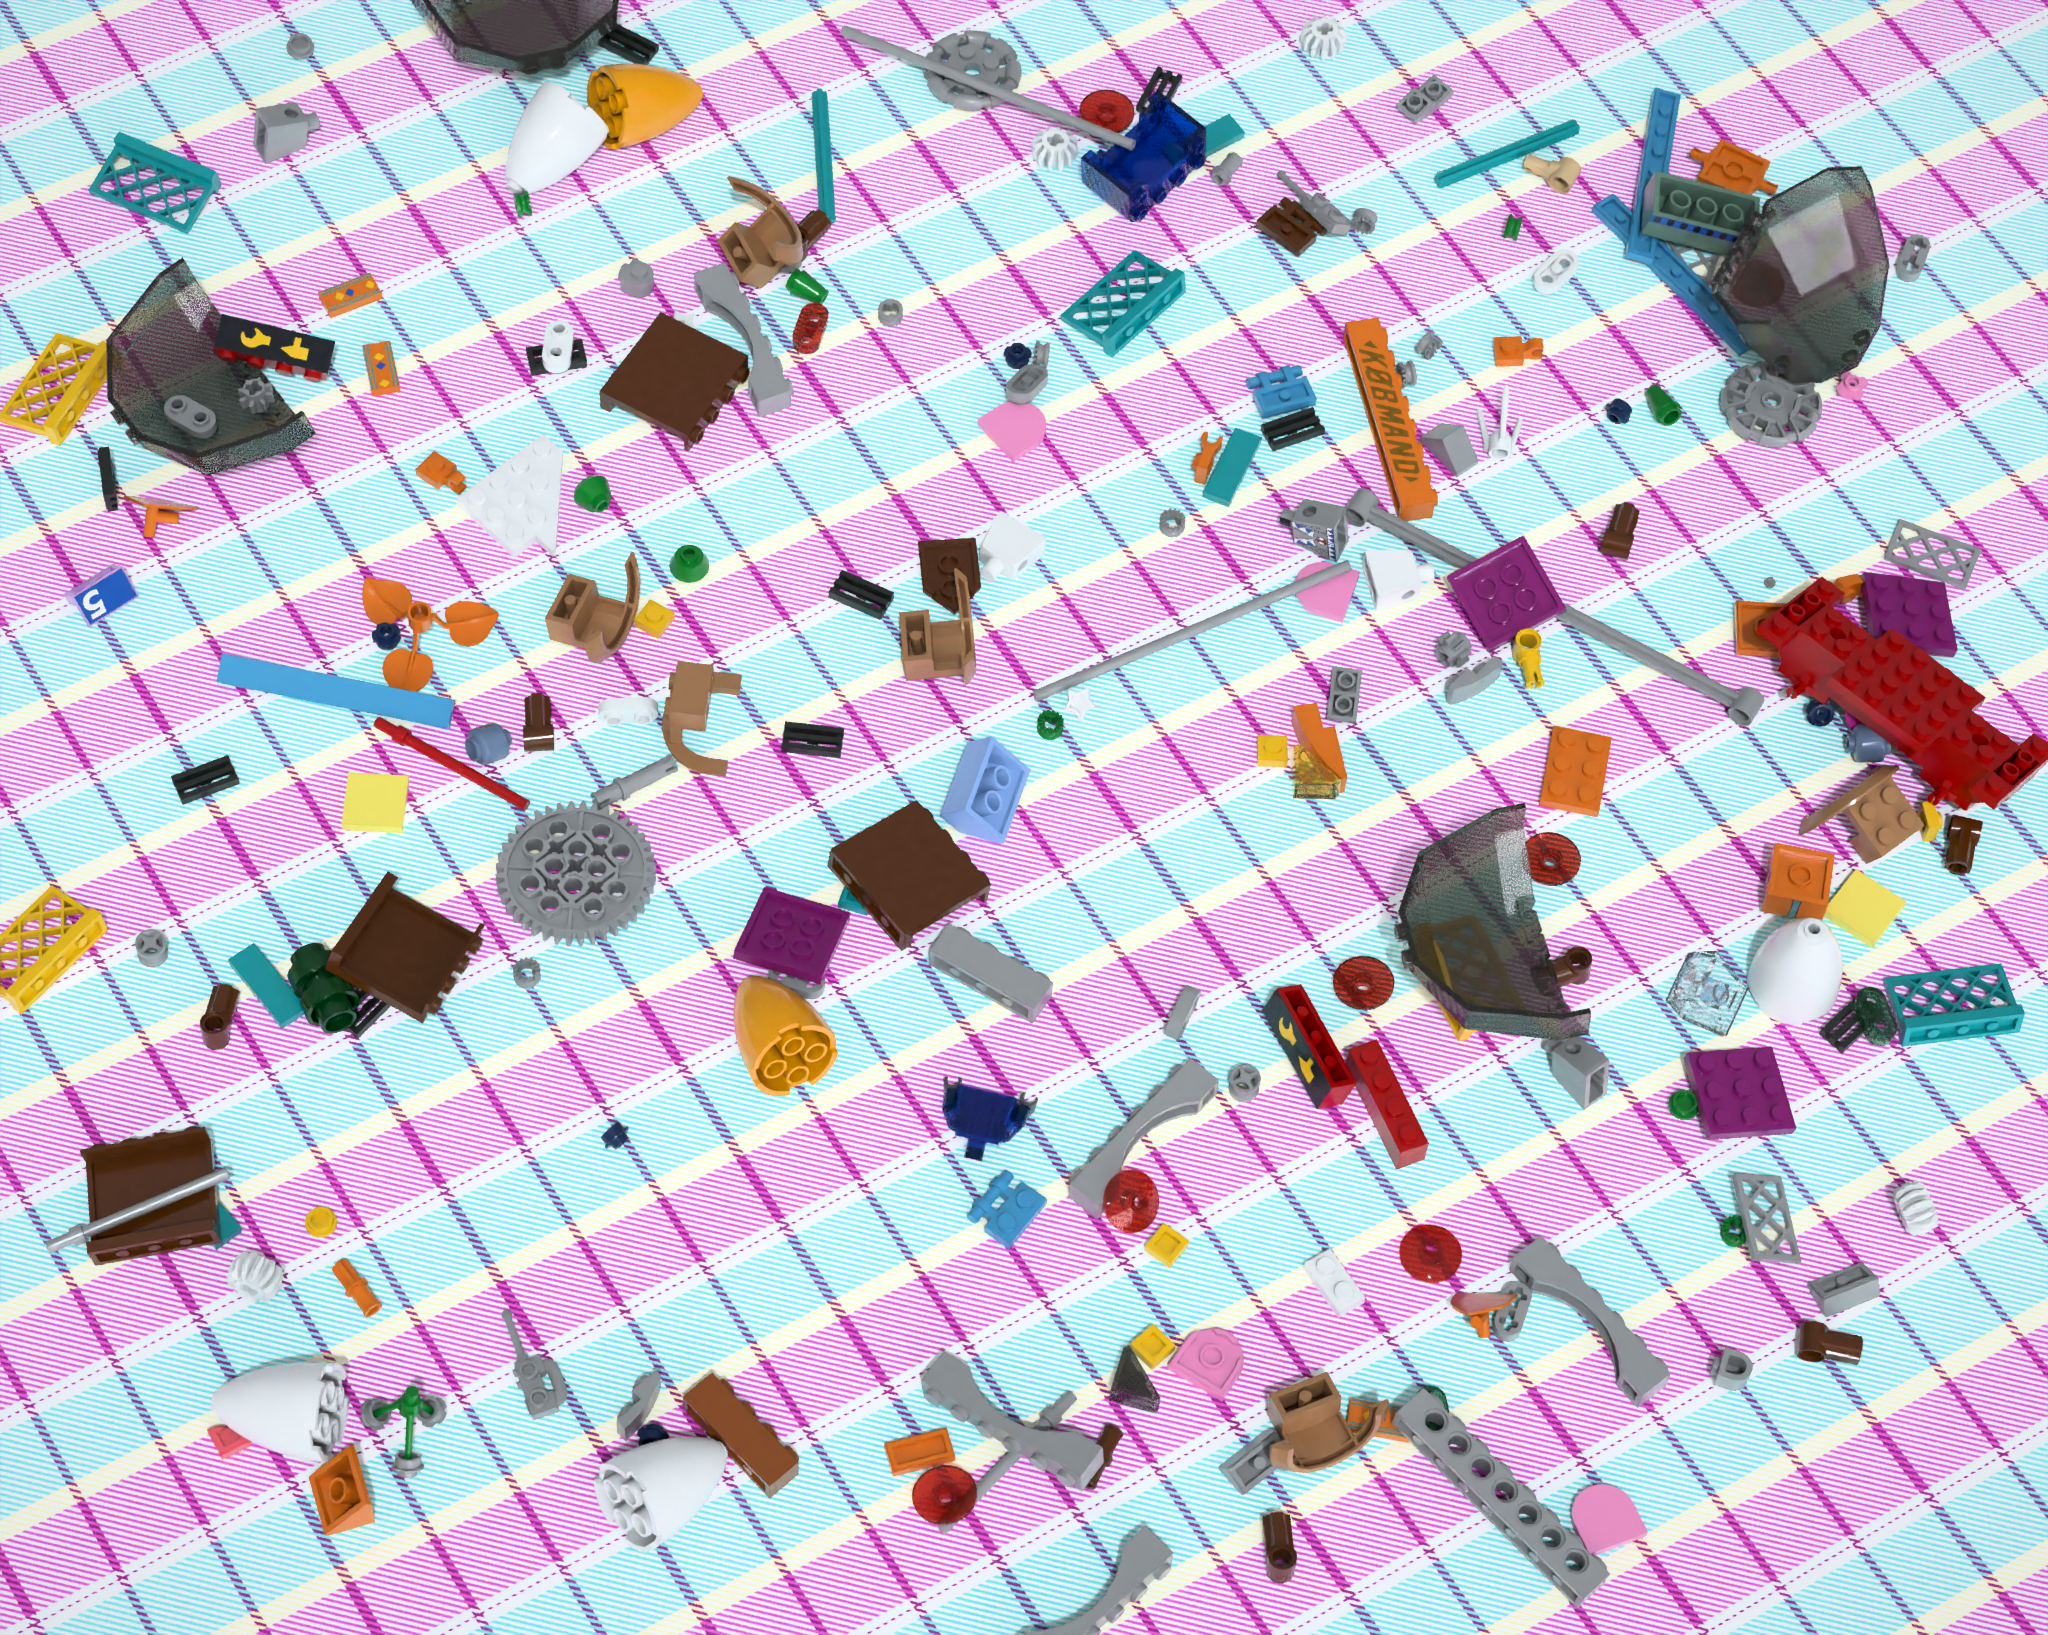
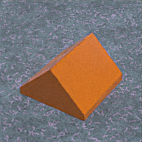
[308,1445,375,1536]

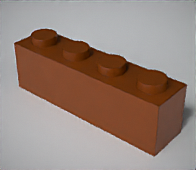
[683,1373,799,1499]

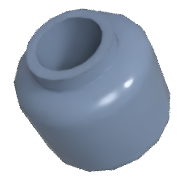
[465,722,512,765]
[1846,724,1891,762]

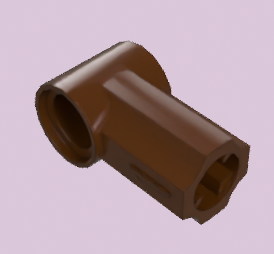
[797,209,831,262]
[1600,502,1640,560]
[523,693,554,752]
[1944,814,1983,875]
[1530,946,1592,995]
[200,983,240,1050]
[1797,1321,1863,1365]
[1262,1512,1297,1584]

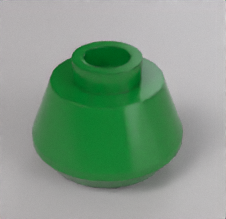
[574,475,612,512]
[669,545,709,583]

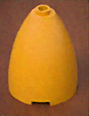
[587,64,703,149]
[733,976,838,1096]

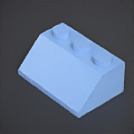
[940,736,1031,844]

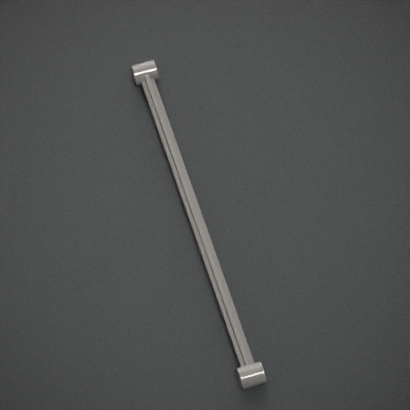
[1345,488,1765,726]

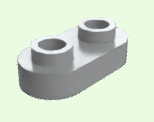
[1006,364,1048,405]
[164,395,218,438]

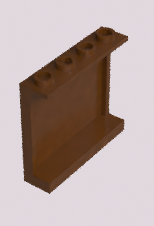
[599,312,750,452]
[827,800,991,951]
[325,872,485,1024]
[80,1126,221,1266]

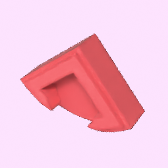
[207,1426,252,1460]

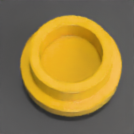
[305,1207,337,1238]

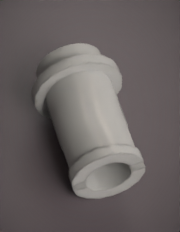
[1211,152,1243,186]

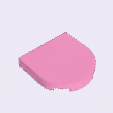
[977,401,1046,462]
[1295,562,1360,623]
[1168,1327,1244,1402]
[1571,1484,1648,1556]

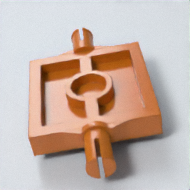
[1689,139,1779,196]

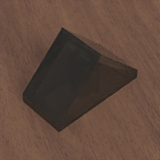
[1109,1345,1161,1413]

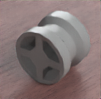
[135,929,169,968]
[1228,1064,1261,1103]

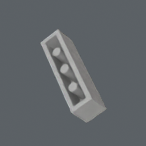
[928,923,1053,1024]

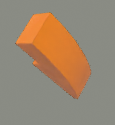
[1291,703,1347,793]

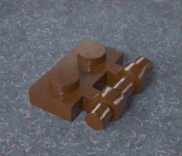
[1256,197,1327,257]

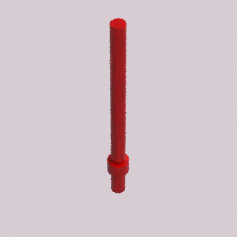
[373,716,530,811]

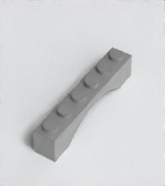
[694,263,794,418]
[1068,1058,1219,1220]
[1509,1236,1670,1409]
[921,1351,1104,1491]
[1023,1526,1174,1635]

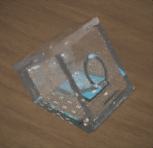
[1665,950,1749,1037]

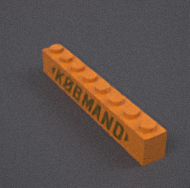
[1343,317,1438,522]

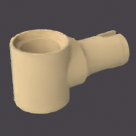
[1523,154,1581,194]

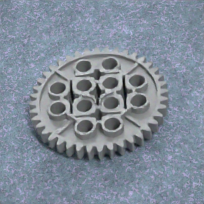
[495,801,656,947]

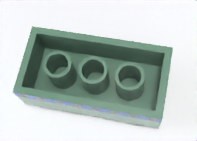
[1641,171,1760,260]

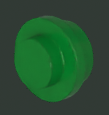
[1668,1090,1698,1120]

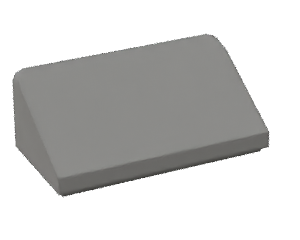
[1807,1262,1880,1317]
[1218,1430,1281,1495]

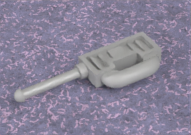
[1277,170,1351,235]
[501,1309,568,1421]

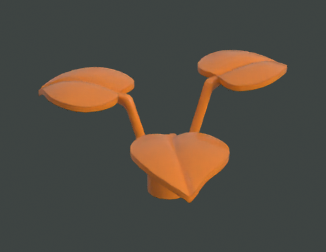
[362,577,499,692]

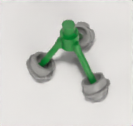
[360,1386,446,1478]

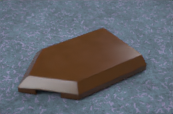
[918,538,981,615]

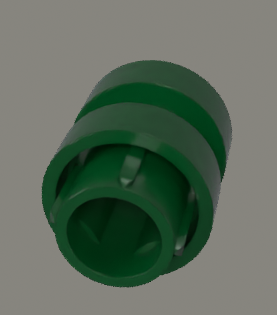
[287,943,359,1034]

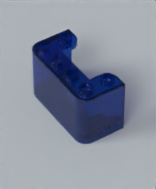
[1081,90,1206,222]

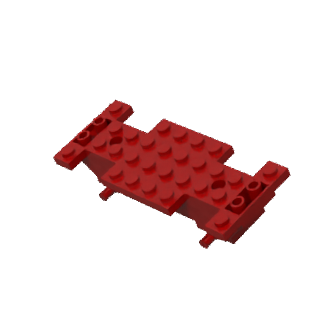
[1756,577,2048,811]

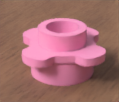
[1836,371,1868,401]

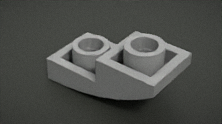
[1396,74,1454,123]
[1445,656,1503,705]
[1326,666,1362,724]
[616,1370,661,1441]

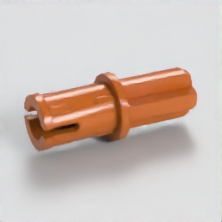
[332,1258,382,1317]

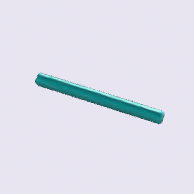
[811,88,836,224]
[1434,119,1580,188]

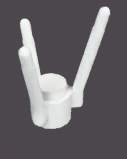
[1477,385,1523,460]

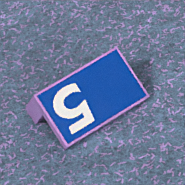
[63,564,139,627]

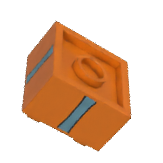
[1761,842,1835,921]

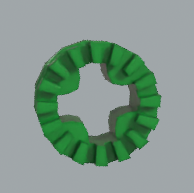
[513,190,532,218]
[1503,214,1523,241]
[1037,710,1064,740]
[1720,1215,1747,1247]

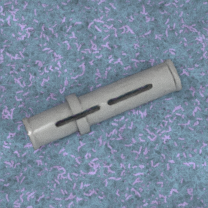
[590,754,678,811]

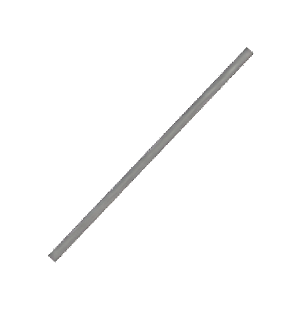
[840,25,1136,151]
[1032,560,1352,702]

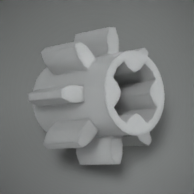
[238,377,275,414]
[1435,631,1472,668]

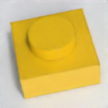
[634,599,675,639]
[1257,735,1288,767]
[1917,801,1943,842]
[1144,1223,1189,1268]
[1130,1324,1176,1370]

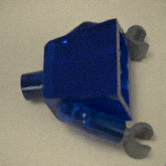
[942,1077,1038,1162]

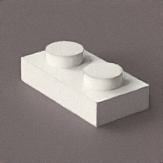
[1303,1248,1365,1318]

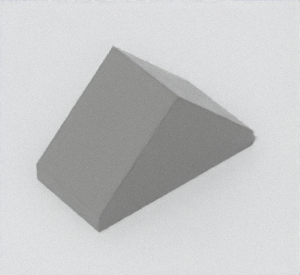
[1419,423,1479,478]

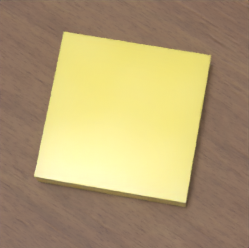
[341,772,410,834]
[1824,869,1907,948]

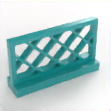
[88,131,222,234]
[1060,250,1186,358]
[1883,963,2025,1047]

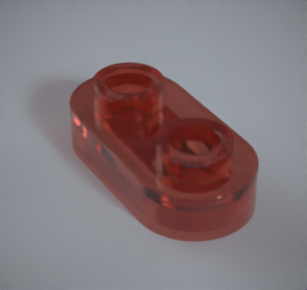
[792,303,829,354]

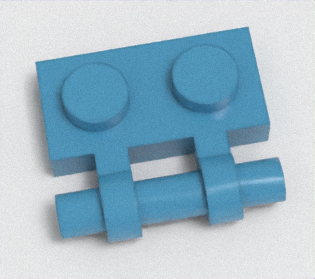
[1246,365,1317,419]
[967,1170,1047,1250]

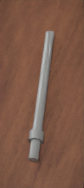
[45,1167,231,1254]
[936,1391,1077,1535]

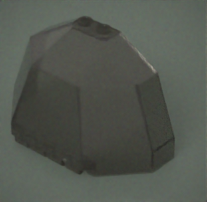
[410,0,620,75]
[1710,166,1890,383]
[106,257,316,475]
[1393,803,1591,1041]

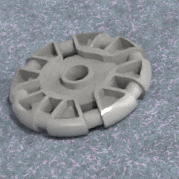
[923,30,1022,111]
[1720,361,1822,448]

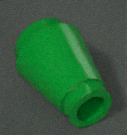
[785,268,829,306]
[1645,385,1682,426]

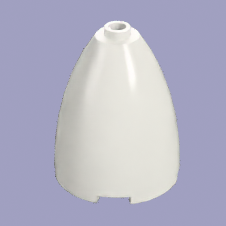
[505,81,609,195]
[1747,917,1843,1025]
[211,1362,349,1463]
[594,1436,728,1553]

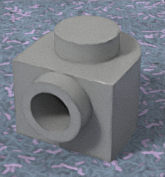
[618,258,654,298]
[1710,1347,1753,1391]

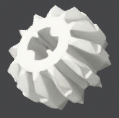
[1300,14,1347,61]
[1031,125,1078,172]
[1893,1180,1939,1236]
[227,1252,284,1302]

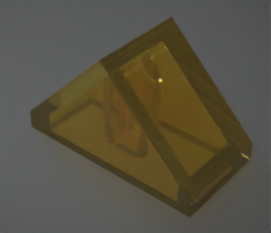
[1291,744,1342,799]

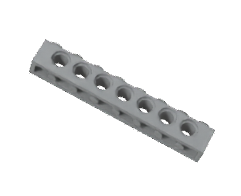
[1392,1387,1611,1609]

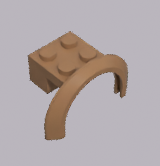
[717,176,803,288]
[545,551,641,663]
[899,568,976,685]
[662,661,742,777]
[1798,764,1925,864]
[1267,1372,1389,1473]

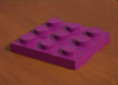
[1446,535,1567,653]
[1861,572,1958,657]
[733,887,851,985]
[1683,1047,1797,1140]

